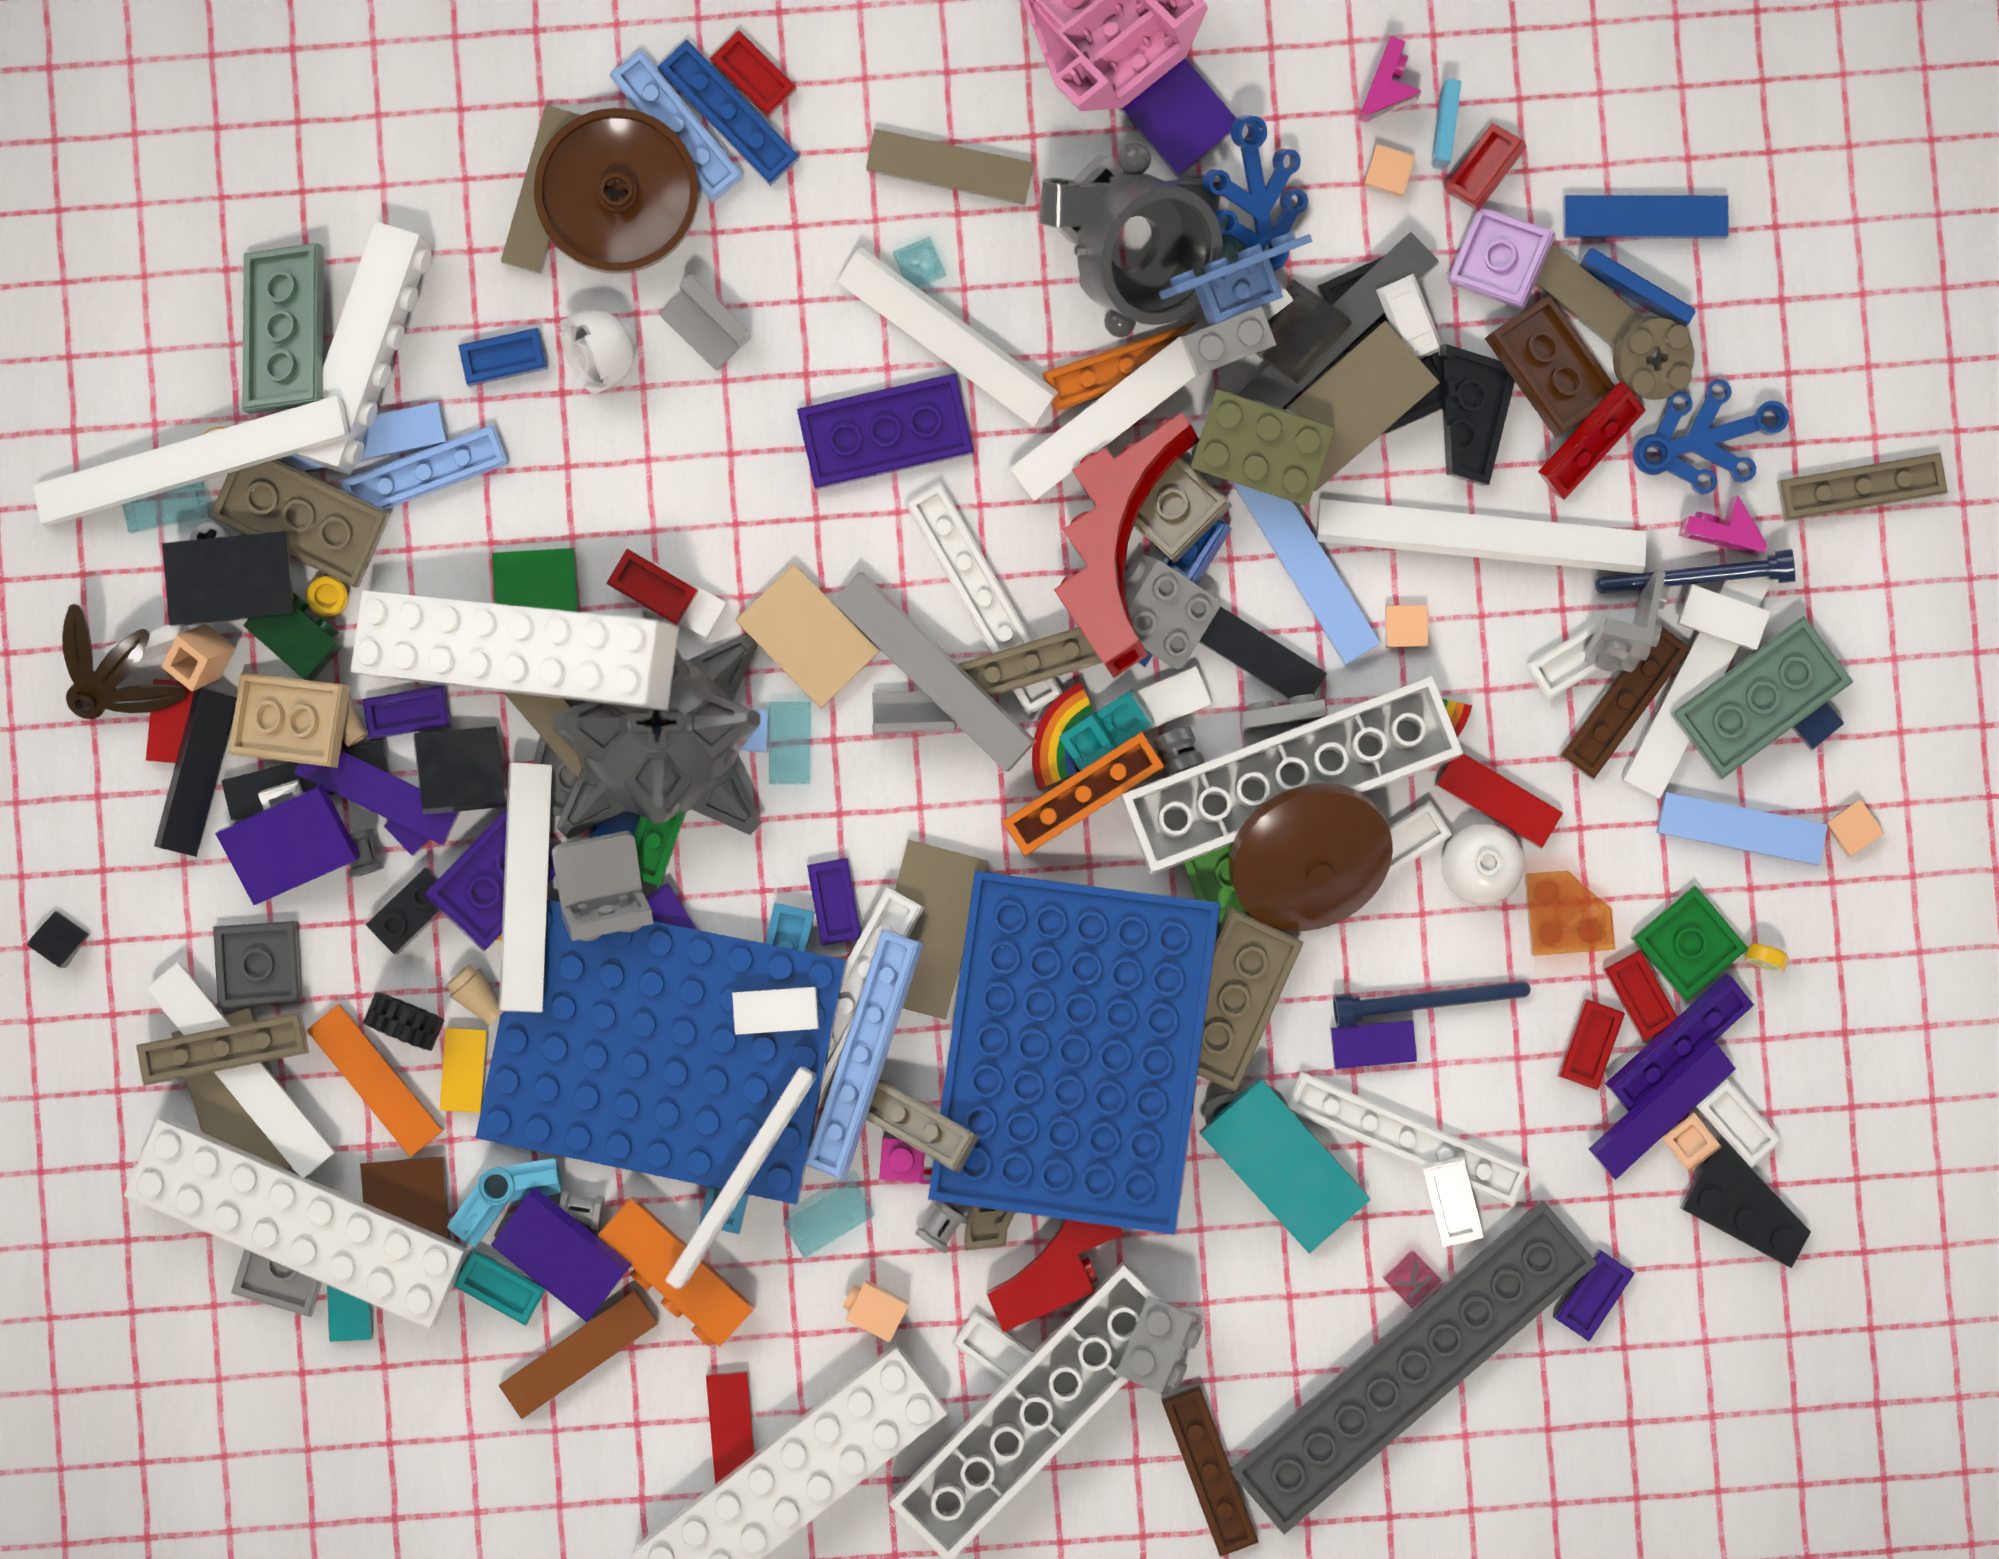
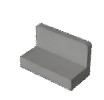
[660,274,751,370]
[872,691,956,735]

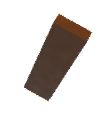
[1559,627,1691,780]
[1161,1385,1259,1557]

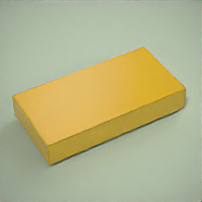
[439,1027,488,1113]

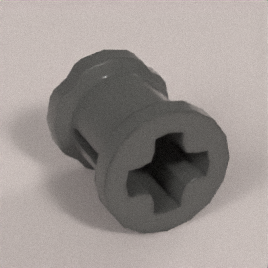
[347,828,385,878]

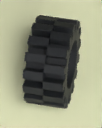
[363,992,445,1051]

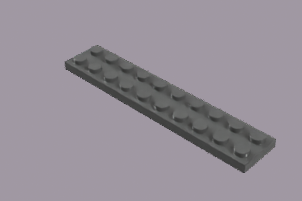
[1229,1200,1598,1535]

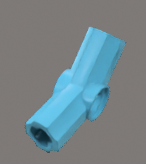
[447,1157,563,1247]

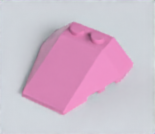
[1022,0,1208,111]

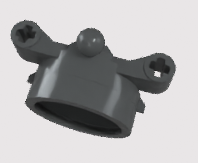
[1039,143,1223,338]

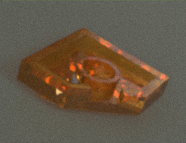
[1524,870,1615,956]

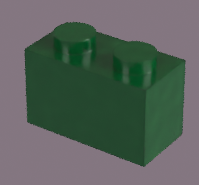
[243,592,343,681]

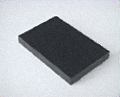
[162,531,296,627]

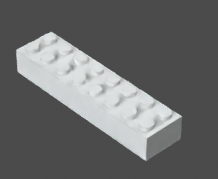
[351,590,679,710]
[1121,676,1463,876]
[124,1117,470,1329]
[889,1262,1163,1559]
[632,1342,947,1559]

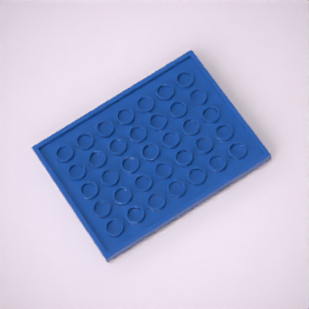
[928,871,1221,1235]
[475,900,847,1205]

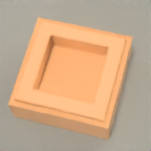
[1364,144,1415,197]
[1385,605,1428,648]
[1824,800,1884,857]
[1662,1113,1722,1172]

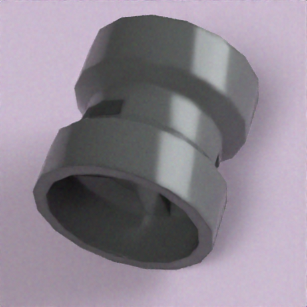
[1153,726,1205,777]

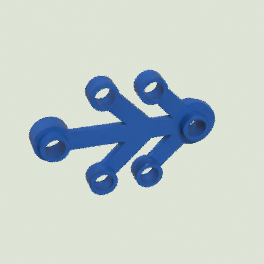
[1202,115,1308,271]
[1632,379,1789,495]

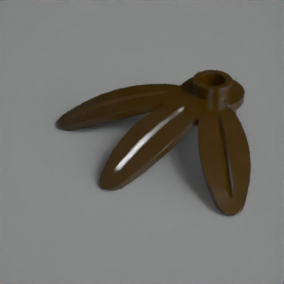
[62,604,187,719]

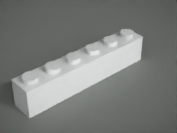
[296,221,432,475]

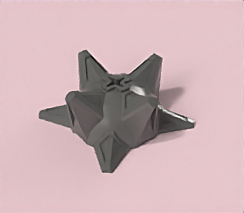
[553,619,762,839]

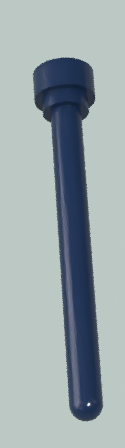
[1595,549,1796,593]
[1333,981,1531,1027]

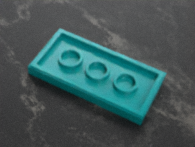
[1199,1077,1371,1254]

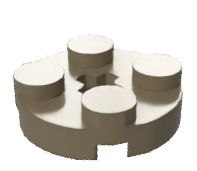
[1613,316,1694,400]

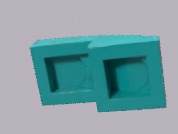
[1059,689,1154,771]

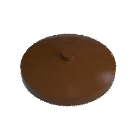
[534,108,699,274]
[1229,783,1393,932]

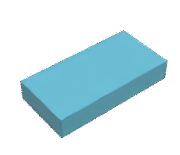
[1431,79,1461,169]

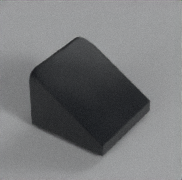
[27,911,90,968]

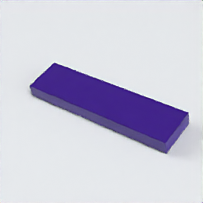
[294,750,461,846]
[1605,973,1754,1112]
[1588,1038,1736,1180]

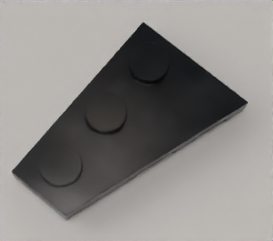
[1439,344,1515,486]
[1680,1136,1811,1268]

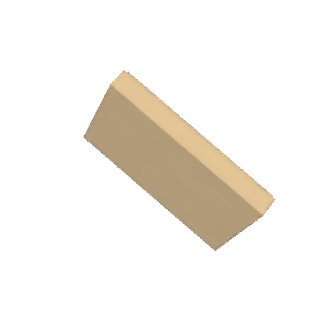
[735,564,880,709]
[228,673,350,768]

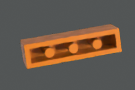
[1002,732,1164,857]
[597,1196,755,1347]

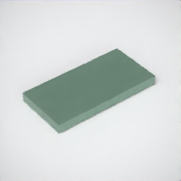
[242,243,324,414]
[1670,616,1854,780]

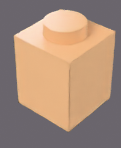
[161,623,236,691]
[843,1280,909,1343]

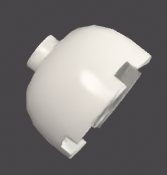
[560,309,636,394]
[1441,823,1524,905]

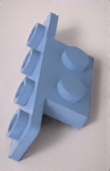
[1159,231,1313,326]

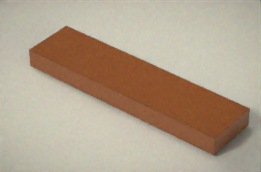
[498,1289,659,1419]

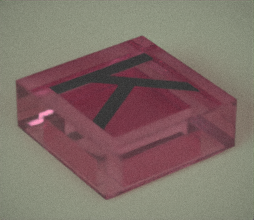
[1382,1249,1442,1309]

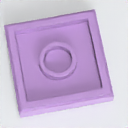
[1447,207,1556,310]

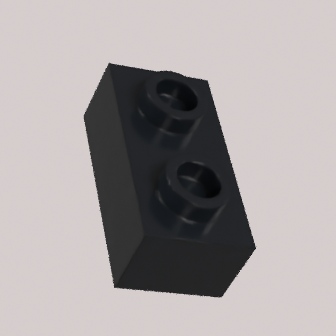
[366,867,441,955]

